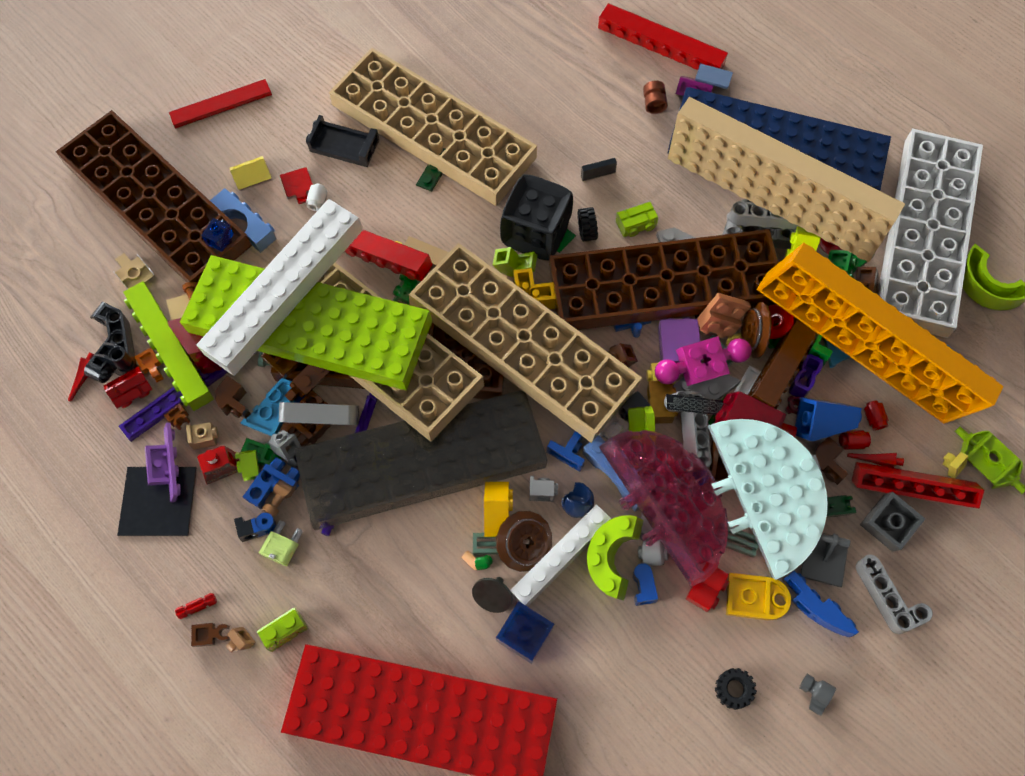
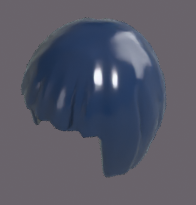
[561,482,595,518]

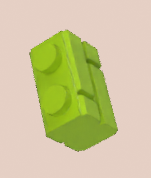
[616,202,658,237]
[257,608,308,652]

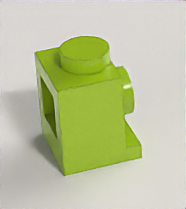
[235,450,259,481]

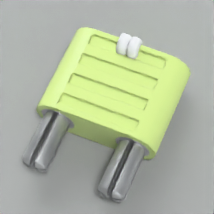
[259,520,303,566]

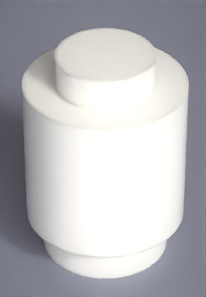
[306,183,328,211]

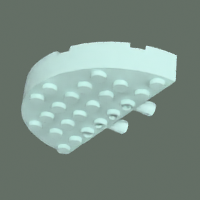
[708,419,828,580]

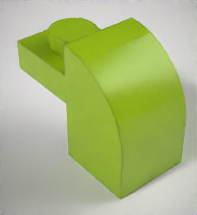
[492,247,538,277]

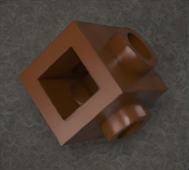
[608,343,638,368]

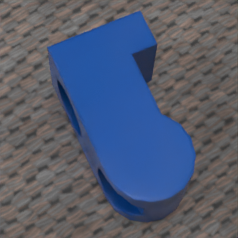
[633,563,658,606]

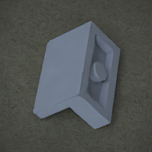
[695,64,733,89]

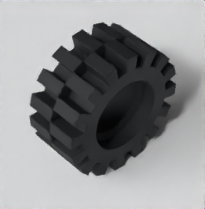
[577,207,598,242]
[715,668,757,710]

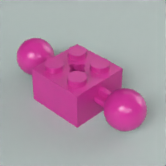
[655,336,752,386]

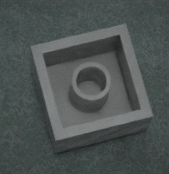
[860,492,925,552]

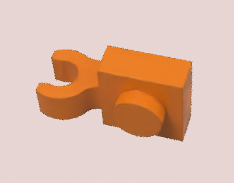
[135,348,164,382]

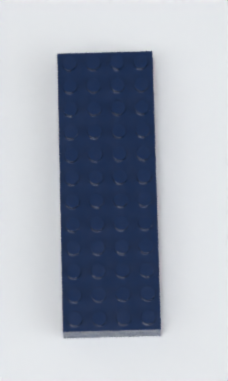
[667,87,891,191]

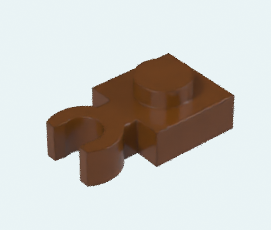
[164,403,190,430]
[191,623,230,647]

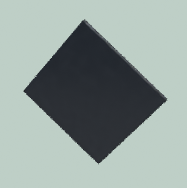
[117,467,197,536]

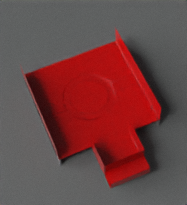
[280,167,313,204]

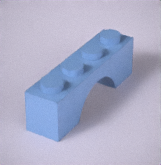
[210,188,276,253]
[583,435,652,512]

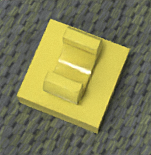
[943,452,968,478]

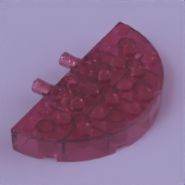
[599,430,728,587]

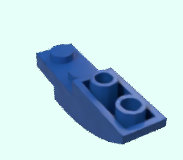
[783,570,859,638]

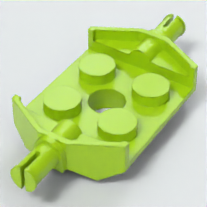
[954,426,1025,494]

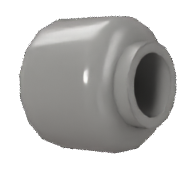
[638,539,669,566]

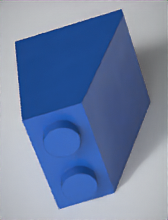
[795,397,862,441]

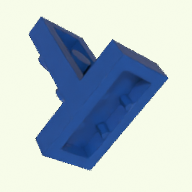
[546,431,585,472]

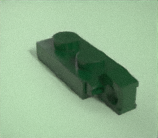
[416,148,446,192]

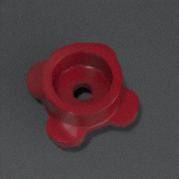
[785,396,800,414]

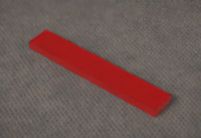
[169,79,272,129]

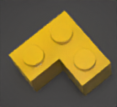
[513,268,556,309]
[484,482,513,537]

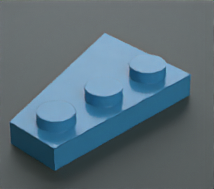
[240,378,295,437]

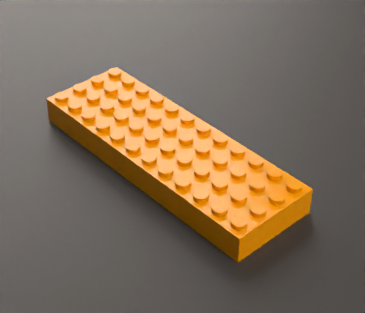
[756,243,1004,424]

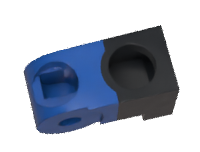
[234,513,276,542]

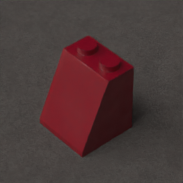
[168,318,222,374]
[714,391,786,429]

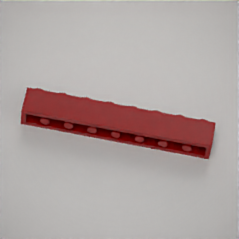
[598,3,728,70]

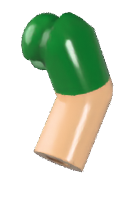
[461,550,493,570]

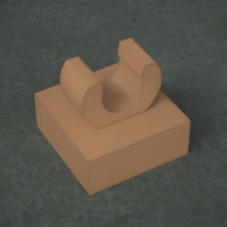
[226,627,256,653]

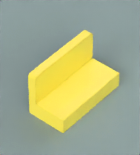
[230,156,271,190]

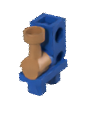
[243,457,302,517]

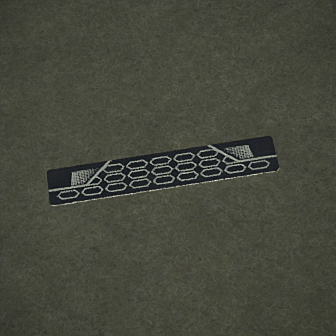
[666,394,723,415]

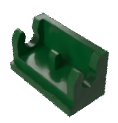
[826,495,856,518]

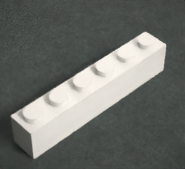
[510,504,611,610]

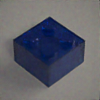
[496,601,555,664]

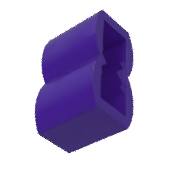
[789,354,823,398]

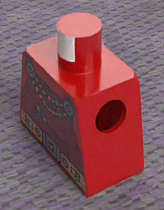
[197,446,239,485]

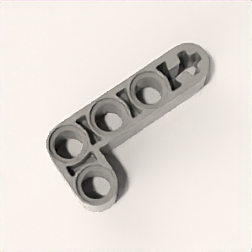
[664,391,711,471]
[278,402,359,425]
[856,555,933,634]

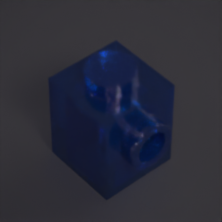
[201,218,234,251]

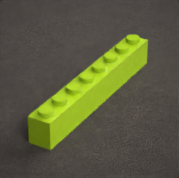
[123,281,214,411]

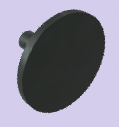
[472,577,513,613]

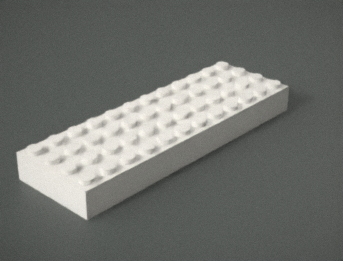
[877,128,983,338]

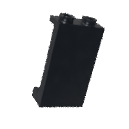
[306,115,379,167]

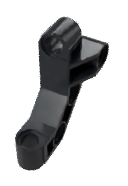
[84,302,138,383]

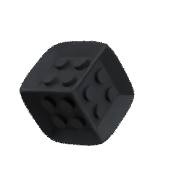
[500,174,573,261]

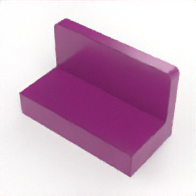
[675,76,713,96]

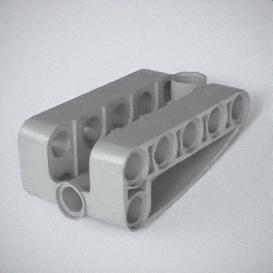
[722,199,798,249]

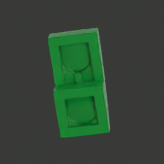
[241,438,281,466]

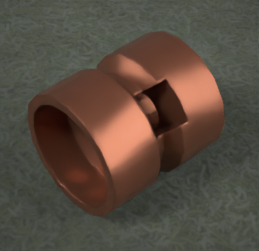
[643,80,668,114]

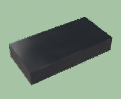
[581,158,617,181]

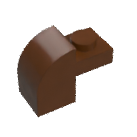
[215,376,251,419]
[812,437,848,485]

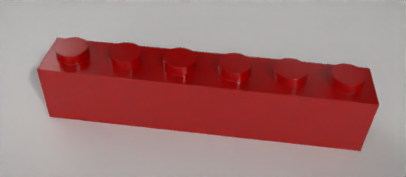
[344,230,433,281]
[851,462,985,509]

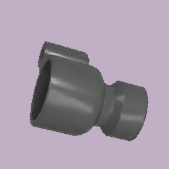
[799,673,836,716]

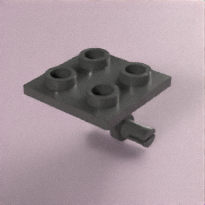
[801,533,851,587]

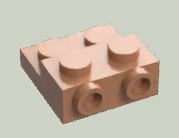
[697,293,751,339]

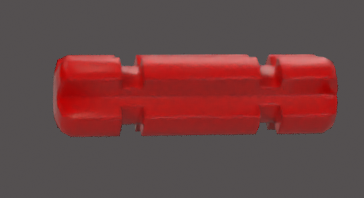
[175,593,217,619]

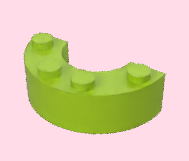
[963,244,1025,310]
[587,515,644,601]

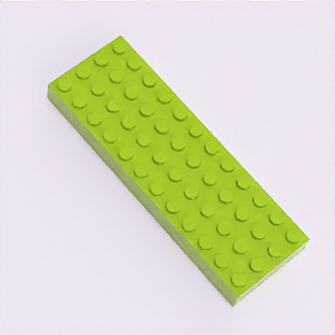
[180,255,432,391]

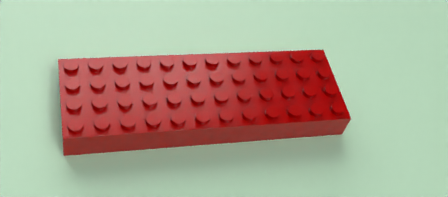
[281,644,558,776]

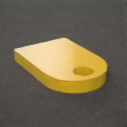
[726,572,791,620]

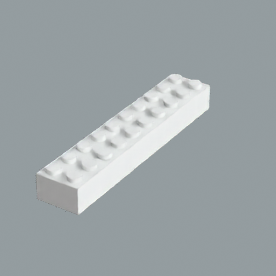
[197,199,363,376]

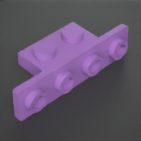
[145,423,180,502]

